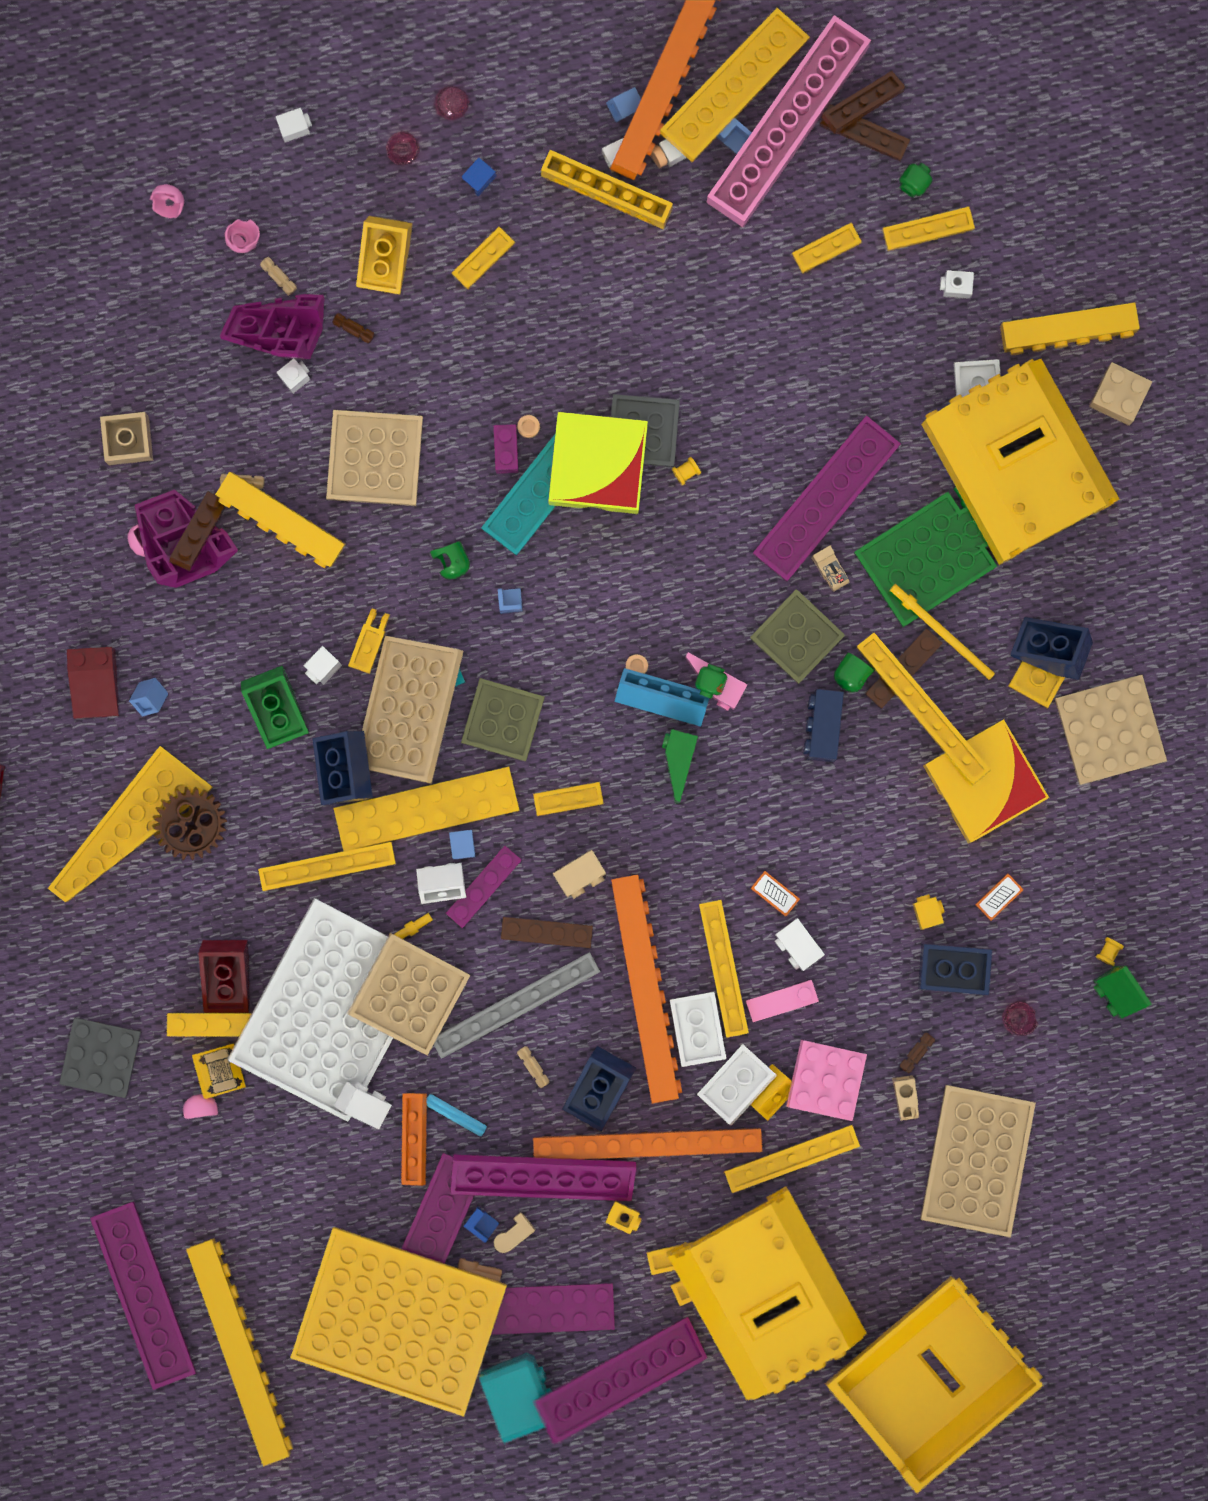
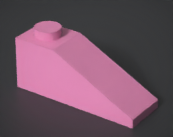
[686,652,747,711]
[746,980,819,1022]

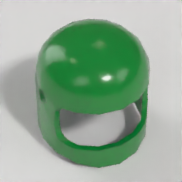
[430,541,470,580]
[834,653,875,693]

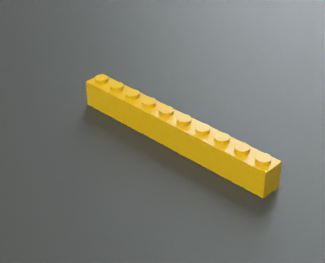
[186,1238,293,1466]

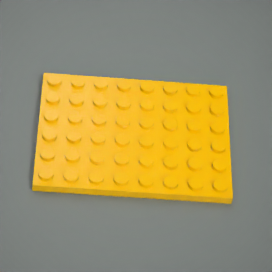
[291,1227,507,1416]

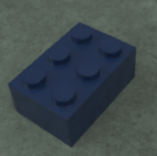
[803,689,844,762]
[312,731,373,805]
[918,944,992,995]

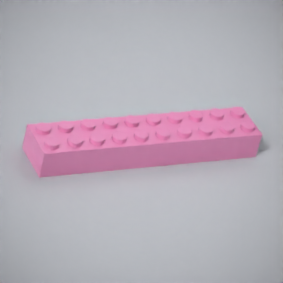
[707,15,871,227]

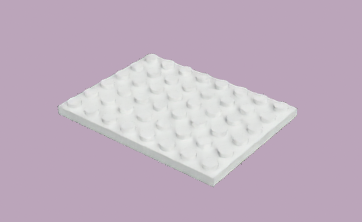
[227,898,393,1122]

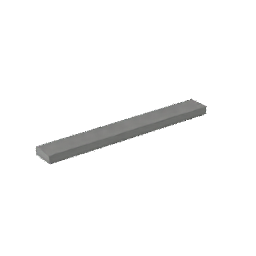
[434,952,600,1059]

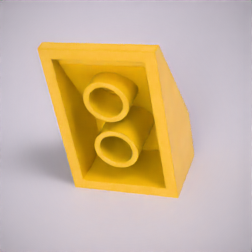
[356,216,413,294]

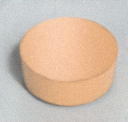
[651,145,668,168]
[517,415,540,438]
[626,655,648,674]

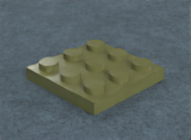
[750,589,845,684]
[461,678,545,762]

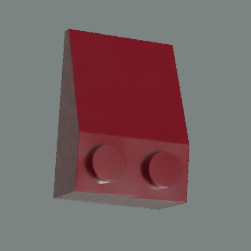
[67,647,119,719]
[198,940,249,1013]

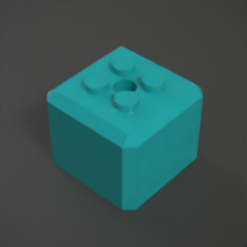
[479,1353,552,1443]

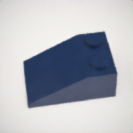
[1011,617,1093,680]
[562,1046,637,1132]

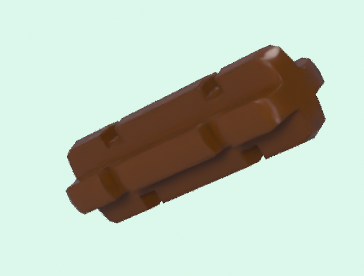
[333,313,375,343]
[900,1033,935,1073]

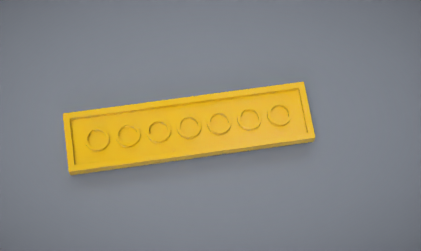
[660,8,810,162]
[334,767,519,851]

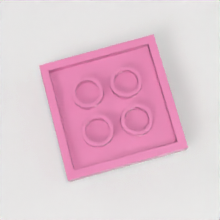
[786,1040,867,1121]

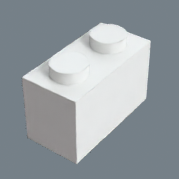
[304,646,342,685]
[416,863,466,904]
[775,918,825,971]
[334,1082,392,1129]

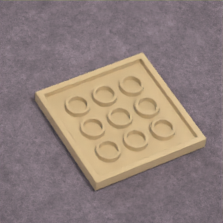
[326,410,423,506]
[1055,675,1167,785]
[347,933,470,1056]

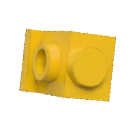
[605,1201,642,1234]

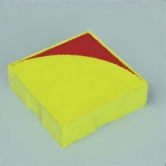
[549,412,648,514]

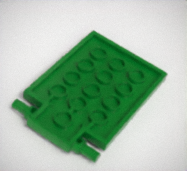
[854,487,997,628]

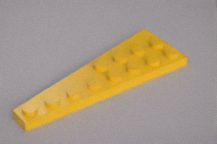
[48,746,213,902]

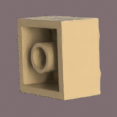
[1089,362,1152,425]
[100,412,153,465]
[553,850,606,899]

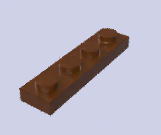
[821,71,905,134]
[819,104,910,162]
[169,491,226,571]
[865,628,943,709]
[501,917,593,948]

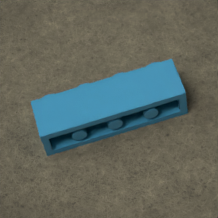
[614,668,709,727]

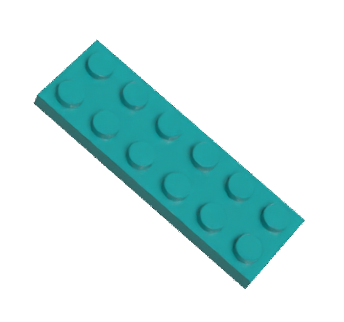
[481,433,556,556]

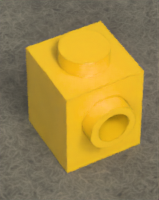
[913,894,945,930]

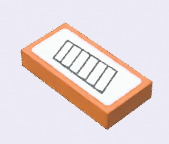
[750,871,800,917]
[975,874,1024,921]

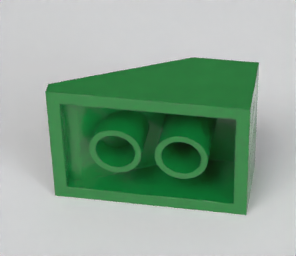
[241,665,309,749]
[662,729,698,804]
[1093,966,1152,1019]

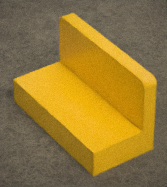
[751,1064,792,1121]

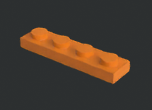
[401,1093,427,1186]

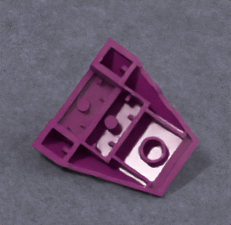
[220,294,324,359]
[134,489,238,588]

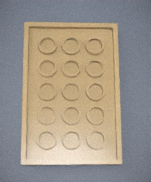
[362,636,463,783]
[920,1085,1036,1237]

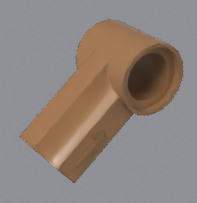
[457,1258,502,1282]

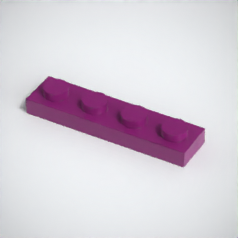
[445,846,522,928]

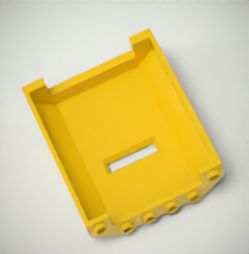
[921,359,1120,565]
[666,1186,867,1400]
[826,1276,1043,1493]

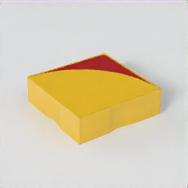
[923,720,1049,844]

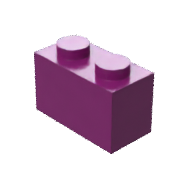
[494,424,519,474]

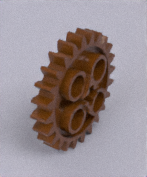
[152,787,227,860]

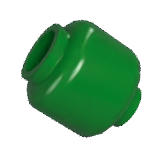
[899,163,932,197]
[695,664,728,699]

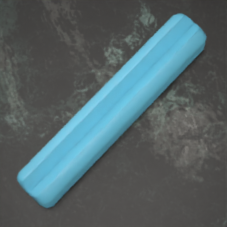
[427,1094,487,1136]

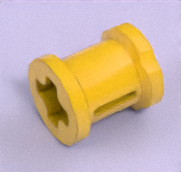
[672,457,701,485]
[1096,937,1124,967]

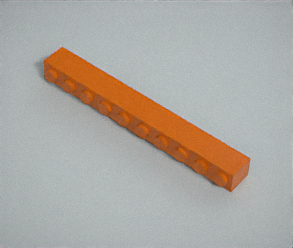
[610,0,720,181]
[611,875,682,1104]
[533,1128,762,1159]

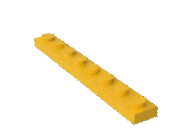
[857,633,991,785]

